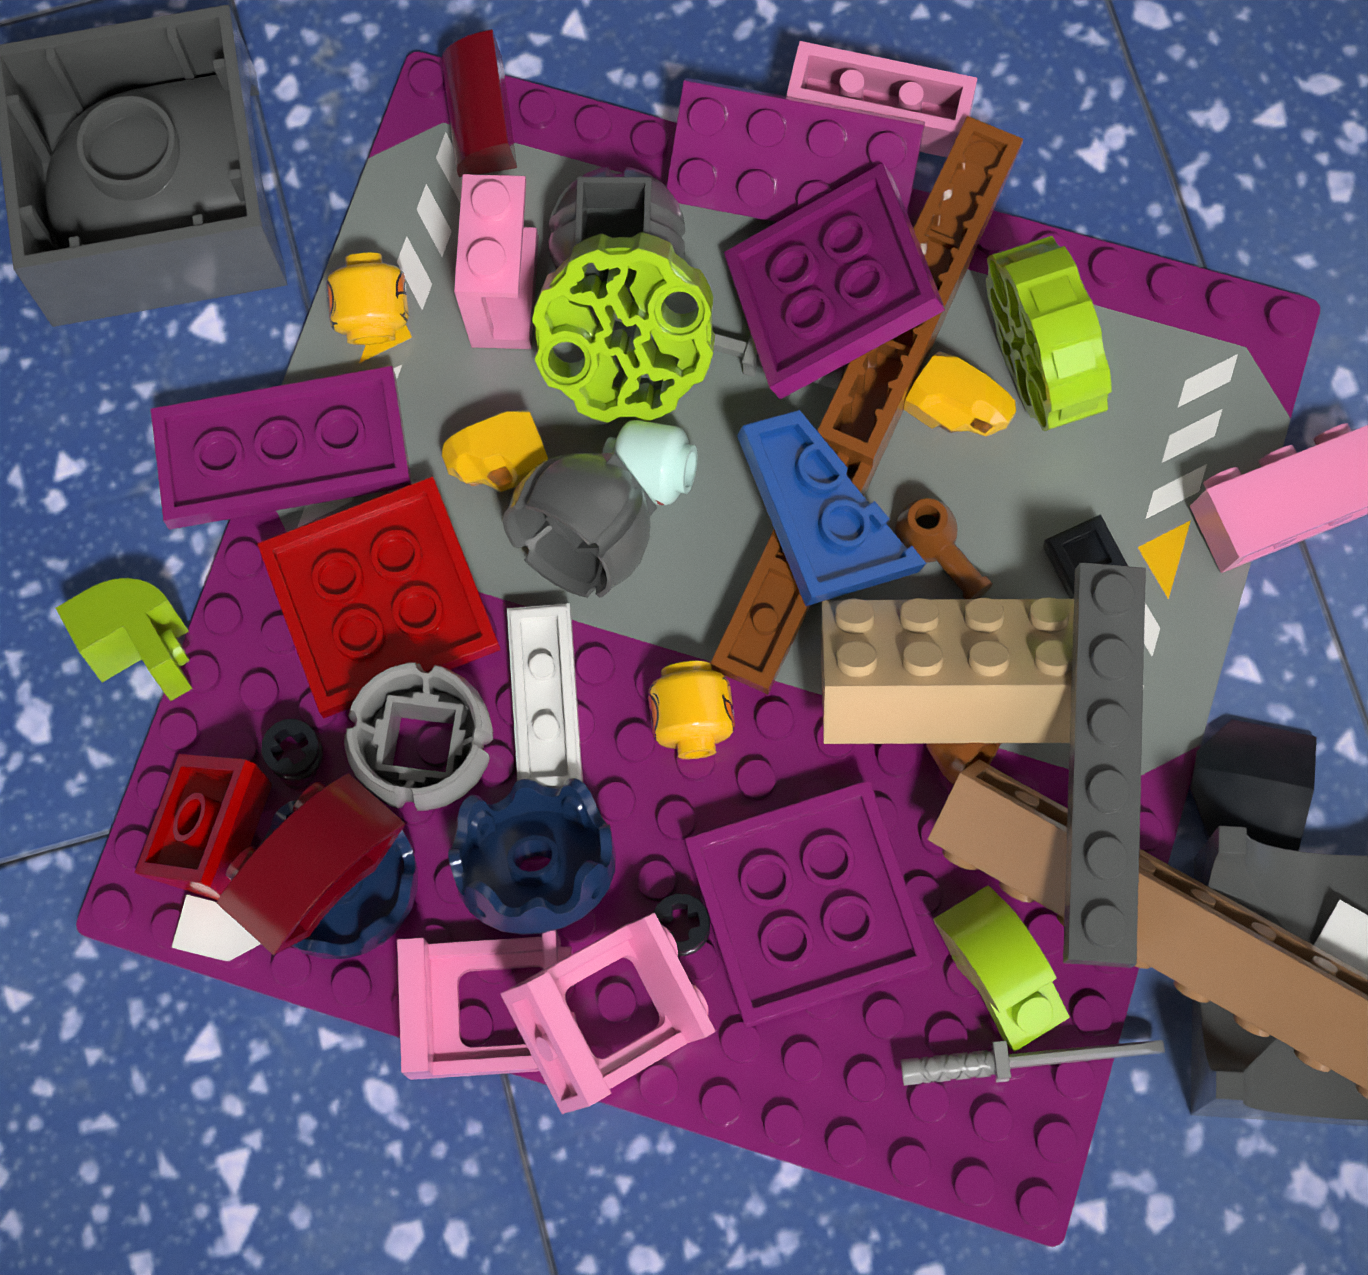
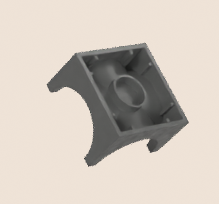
[1191,826,1368,1126]

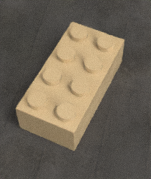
[821,597,1074,744]

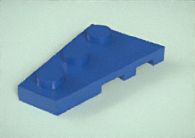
[737,410,927,606]

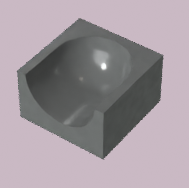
[0,4,288,327]

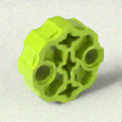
[532,232,715,423]
[986,236,1112,431]

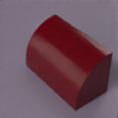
[442,29,517,177]

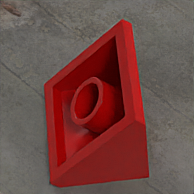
[134,754,272,900]

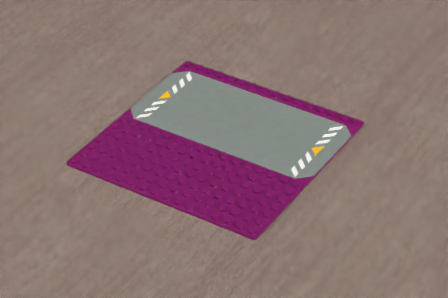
[76,52,1320,1247]

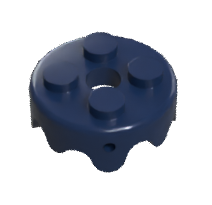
[448,778,616,935]
[257,800,418,959]

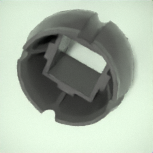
[548,167,685,301]
[503,453,657,598]

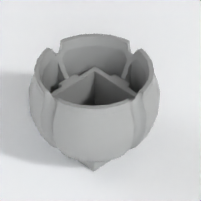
[344,663,493,811]

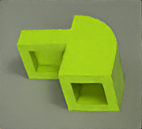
[55,578,193,701]
[933,885,1070,1052]

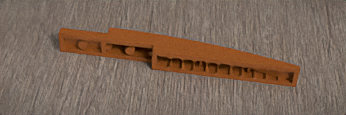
[710,116,1024,695]

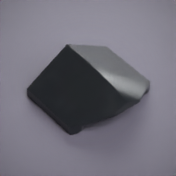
[1190,719,1317,851]

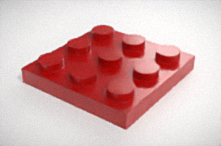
[257,476,501,719]

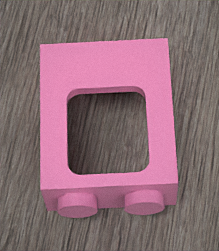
[454,174,539,349]
[501,912,716,1114]
[397,930,576,1080]

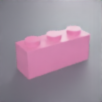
[786,41,977,157]
[1190,423,1368,573]

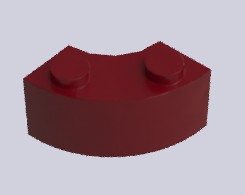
[216,774,406,955]

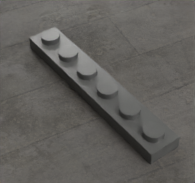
[1063,563,1146,968]

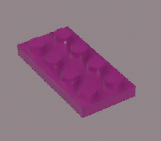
[667,78,925,222]
[151,366,412,530]

